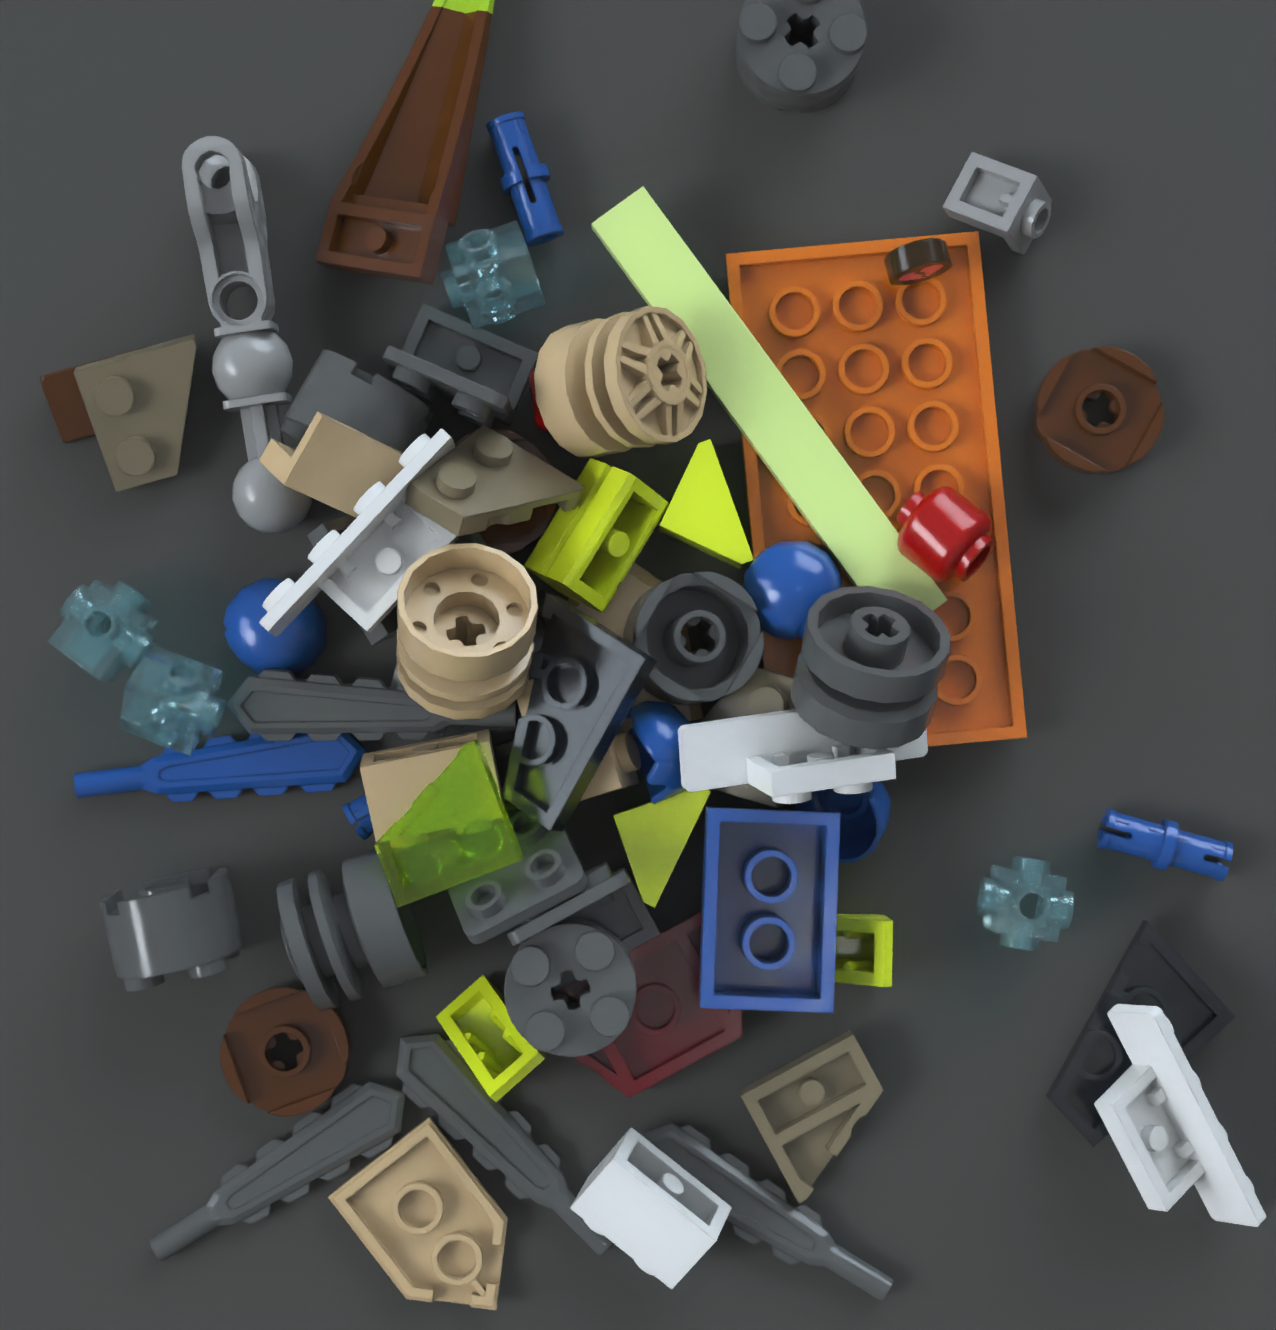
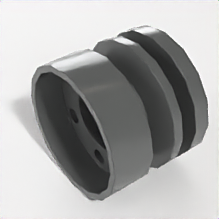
[276,847,428,1012]

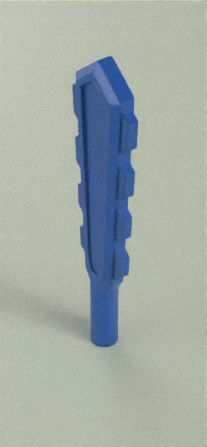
[73,733,367,802]

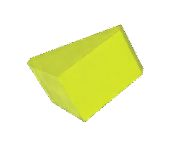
[659,439,754,569]
[613,789,711,908]
[835,914,893,987]
[436,975,547,1102]

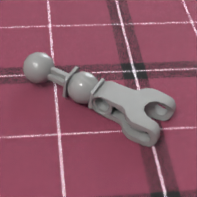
[182,136,312,534]

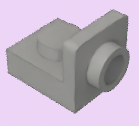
[942,152,1052,254]

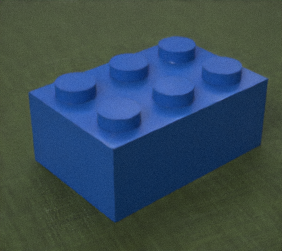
[698,806,841,1013]

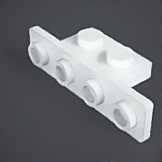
[259,429,459,637]
[678,709,928,804]
[1094,1004,1266,1227]

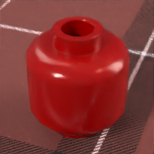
[896,486,995,583]

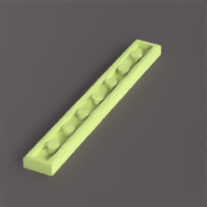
[591,186,947,611]

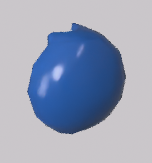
[743,540,842,640]
[223,577,327,675]
[626,700,691,804]
[794,781,891,863]

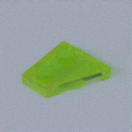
[374,740,524,908]

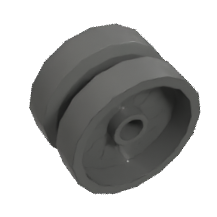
[791,586,950,749]

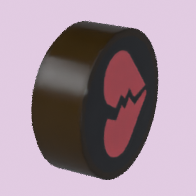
[884,238,952,285]

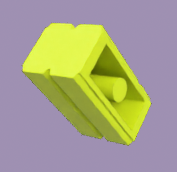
[524,458,669,613]

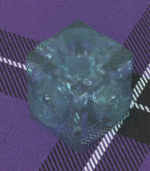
[441,220,546,329]
[48,579,159,682]
[119,644,226,756]
[977,856,1074,951]

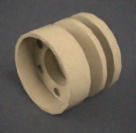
[534,306,707,458]
[396,543,538,720]

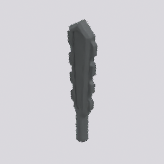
[226,668,519,741]
[396,1032,613,1256]
[150,1080,406,1261]
[640,1121,893,1301]

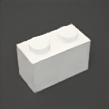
[570,1127,732,1290]

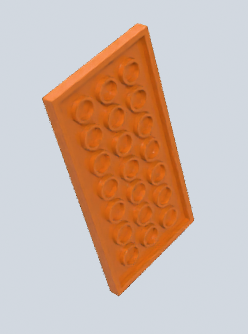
[725,231,1027,747]

